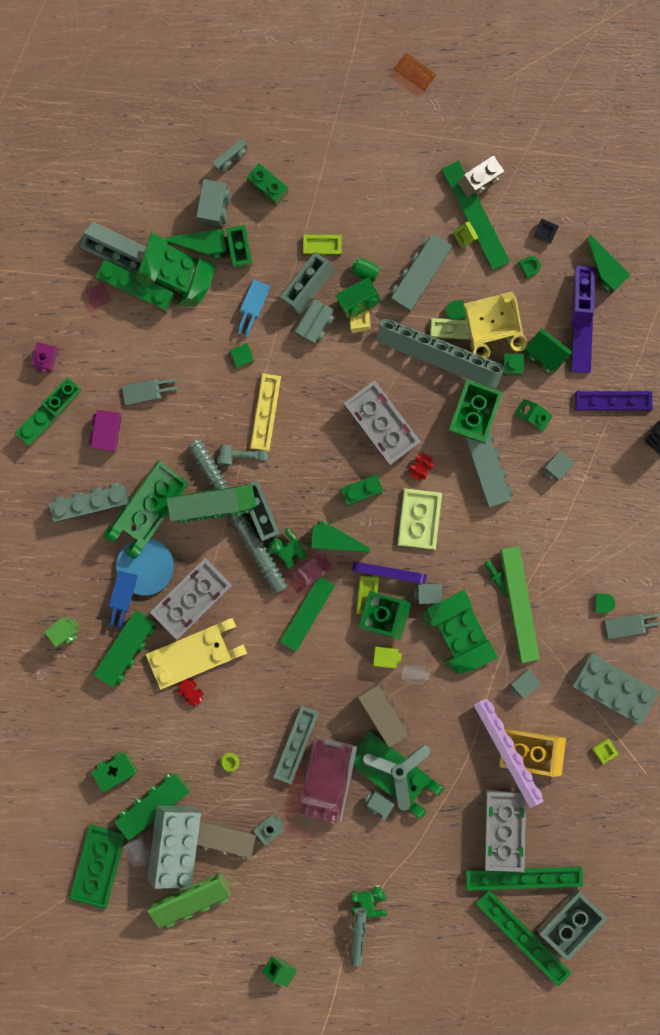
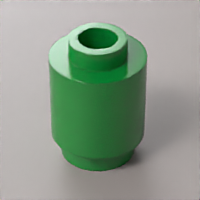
[351,257,381,282]

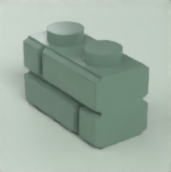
[295,299,335,345]

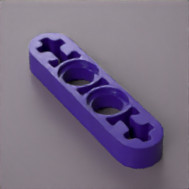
[352,561,427,584]

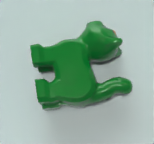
[268,528,307,569]
[352,885,388,918]

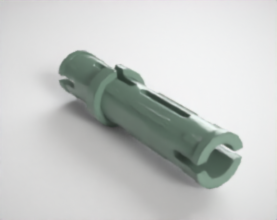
[350,908,367,966]

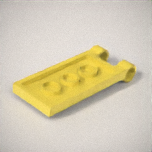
[146,618,247,690]

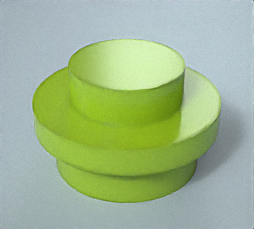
[220,753,240,772]

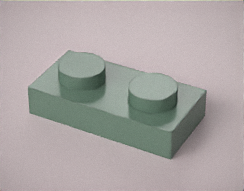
[213,138,248,172]

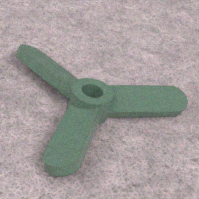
[363,745,431,811]

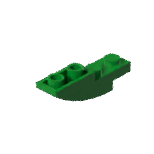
[14,377,82,447]

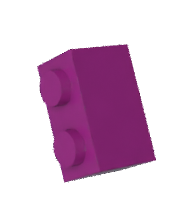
[89,410,122,452]

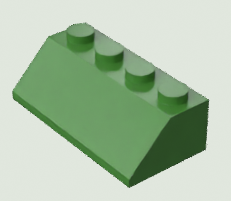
[147,872,231,928]

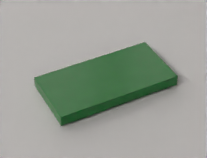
[69,823,126,909]

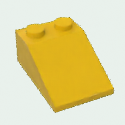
[499,729,566,777]

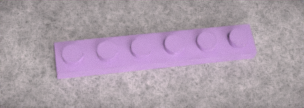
[474,699,544,808]

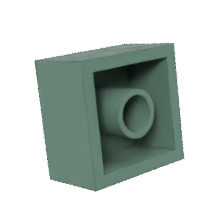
[196,179,231,229]

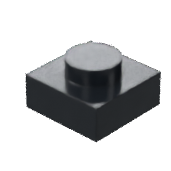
[533,218,559,244]

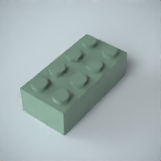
[570,652,659,726]
[147,805,201,888]

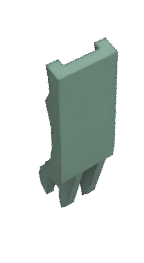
[122,379,179,406]
[604,613,660,639]

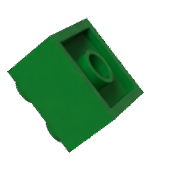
[523,328,572,374]
[359,591,411,640]

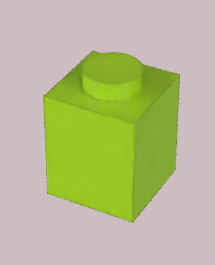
[373,646,402,668]

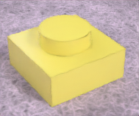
[350,310,371,333]

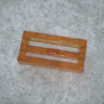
[394,52,436,91]

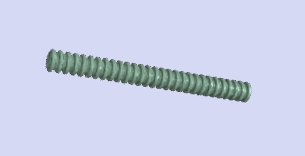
[187,439,288,594]

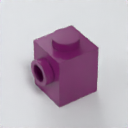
[31,342,59,373]

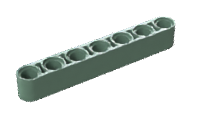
[376,319,504,388]

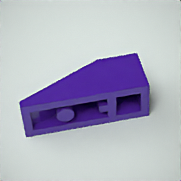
[571,266,595,327]

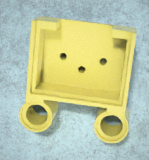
[464,291,527,358]

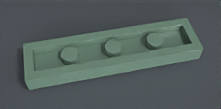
[273,705,319,784]

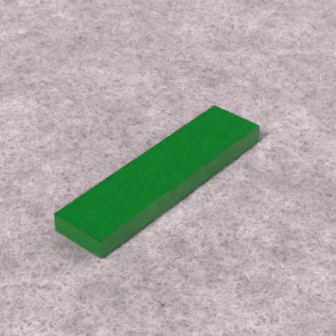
[280,576,335,651]

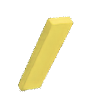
[250,373,281,452]

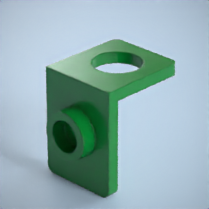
[515,399,552,431]

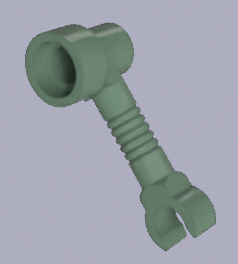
[217,445,268,466]

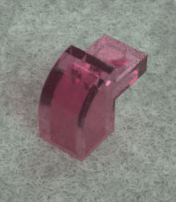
[287,553,334,593]

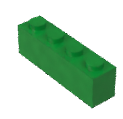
[96,260,175,313]
[93,610,157,687]
[115,772,191,841]

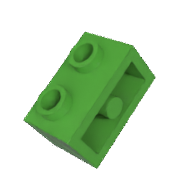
[44,617,80,647]

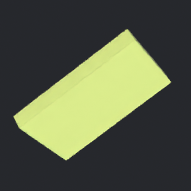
[397,488,442,550]

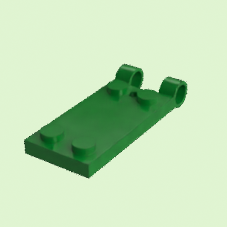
[103,460,189,559]
[347,731,445,819]

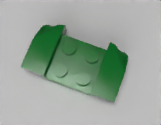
[136,232,216,306]
[424,589,498,674]

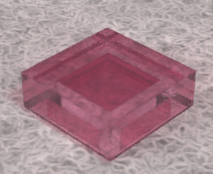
[86,282,112,308]

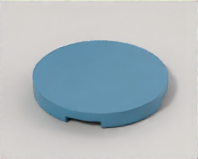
[116,538,174,595]

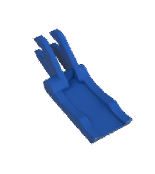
[109,571,138,629]

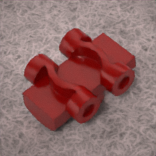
[409,453,434,482]
[178,679,204,707]

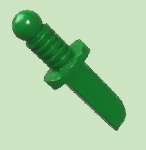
[484,560,508,598]

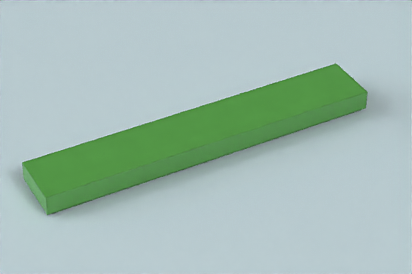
[500,546,540,663]

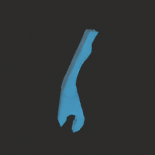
[238,279,272,337]

